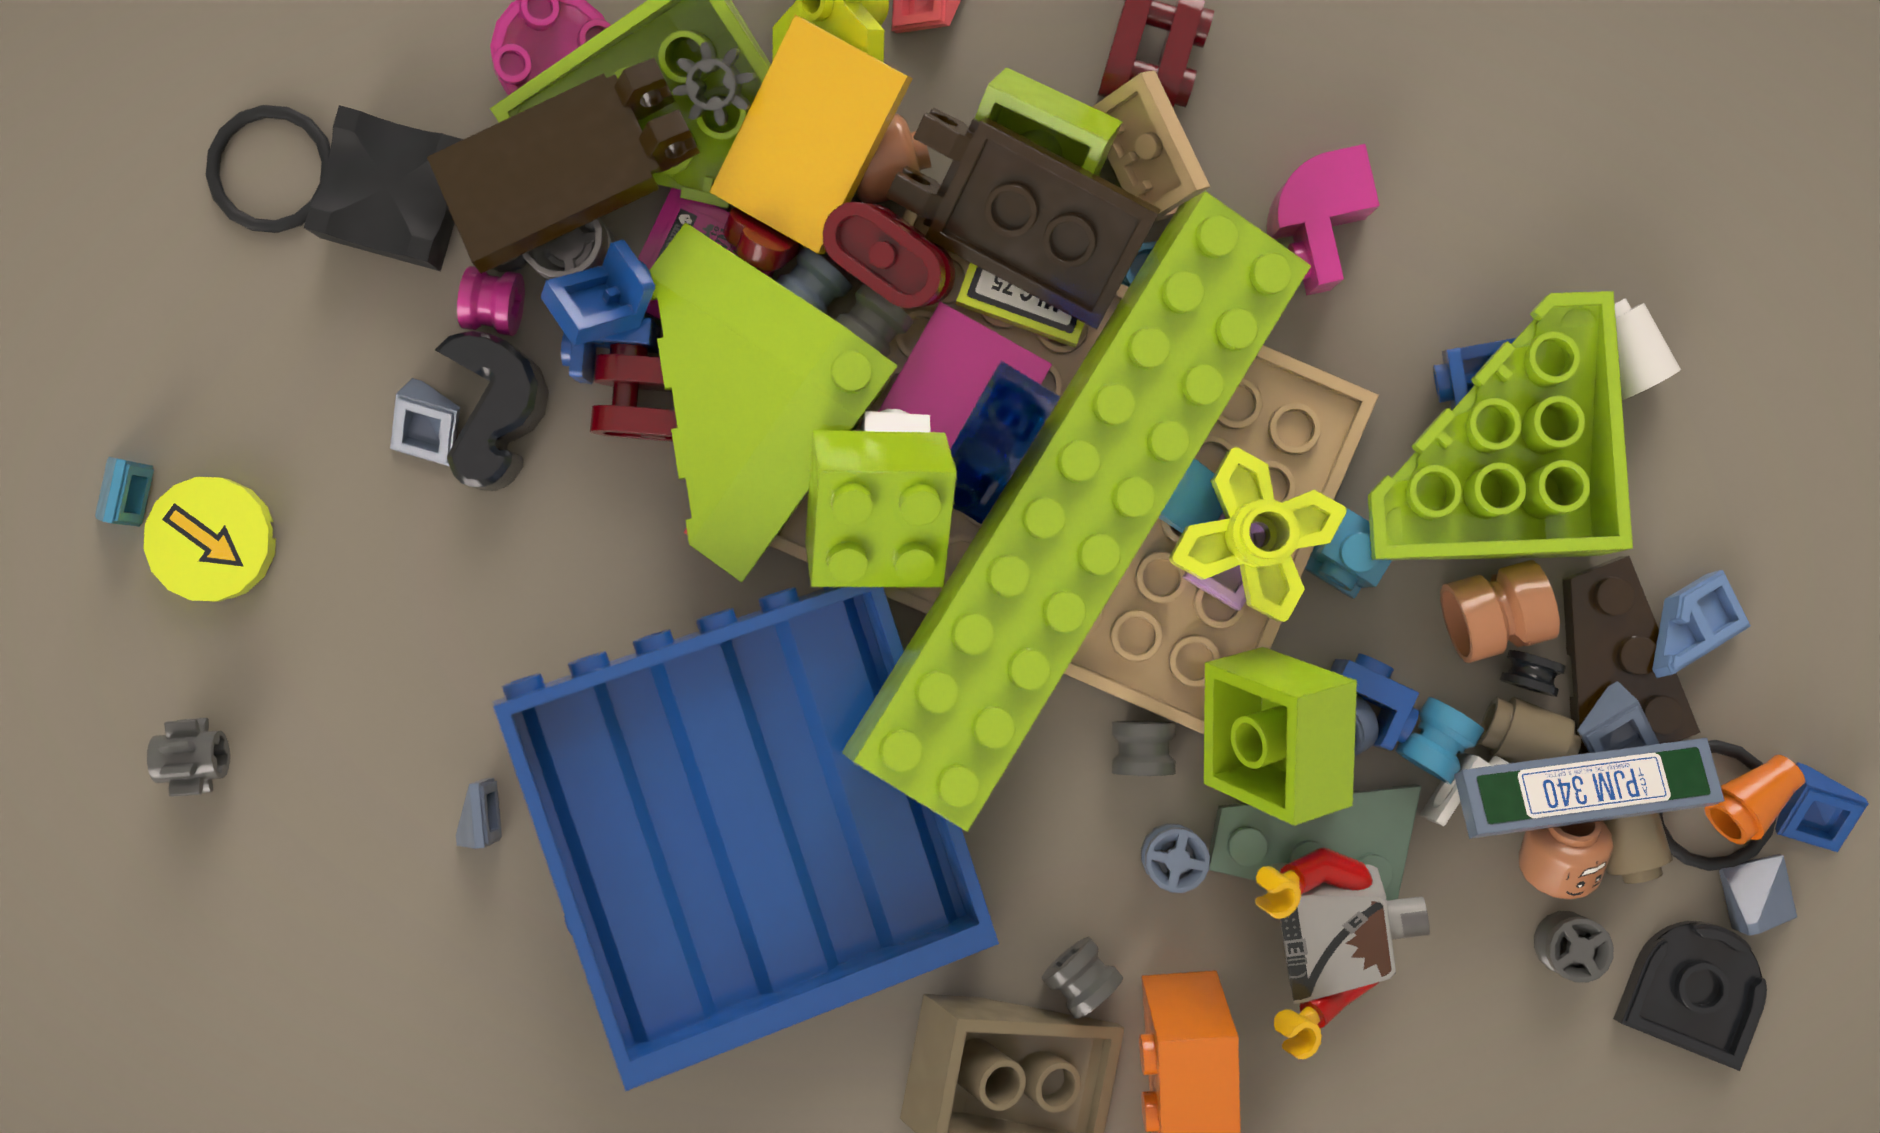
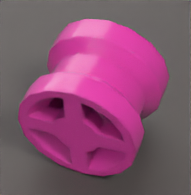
[457,266,525,336]

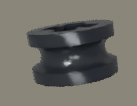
[1500,650,1566,697]

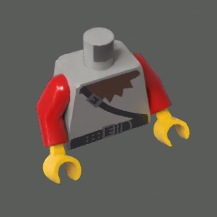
[1255,848,1430,1059]

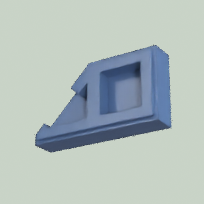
[1652,570,1751,678]

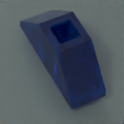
[950,361,1060,524]

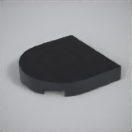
[1613,921,1767,1071]

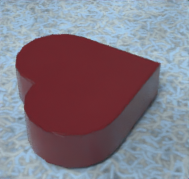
[723,208,801,272]

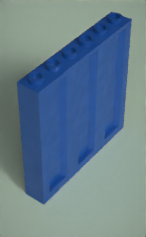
[493,587,999,1091]

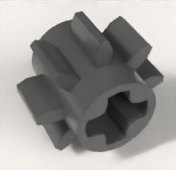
[672,42,756,126]
[147,718,230,797]

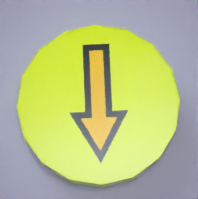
[143,477,276,602]

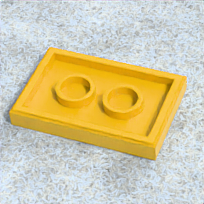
[709,15,913,254]

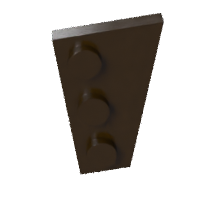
[1562,556,1700,754]

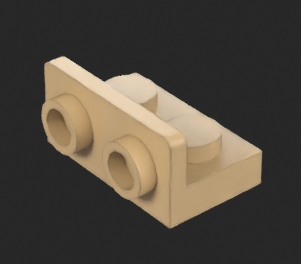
[1092,71,1210,222]

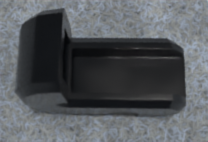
[435,331,549,491]

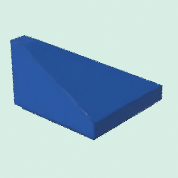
[1775,762,1869,852]

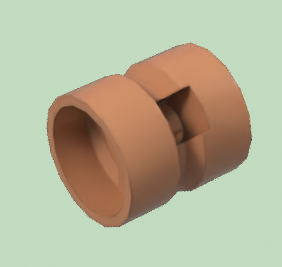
[1440,560,1560,663]

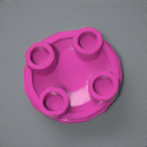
[490,0,611,95]

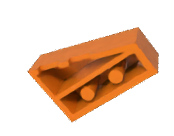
[1139,970,1241,1133]

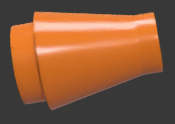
[1705,755,1805,845]

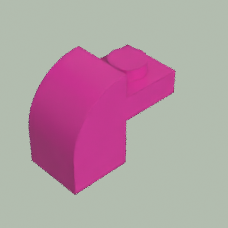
[1267,144,1380,296]

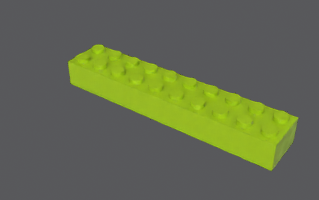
[841,191,1311,832]

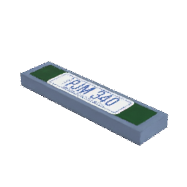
[1454,738,1725,839]

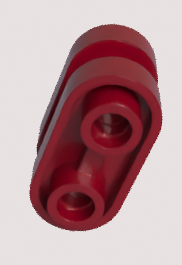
[1097,0,1214,108]
[823,202,955,308]
[590,343,678,442]

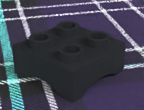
[304,105,463,271]

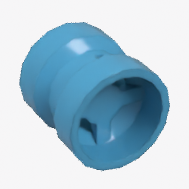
[1395,697,1485,785]

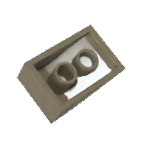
[900,994,1124,1133]

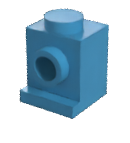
[1305,508,1392,599]

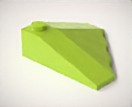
[489,0,771,208]
[649,222,898,583]
[1368,291,1633,560]

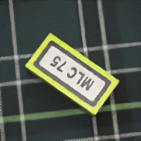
[956,263,1085,348]

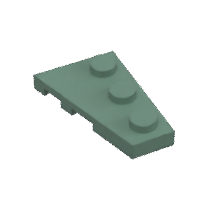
[1209,784,1421,900]

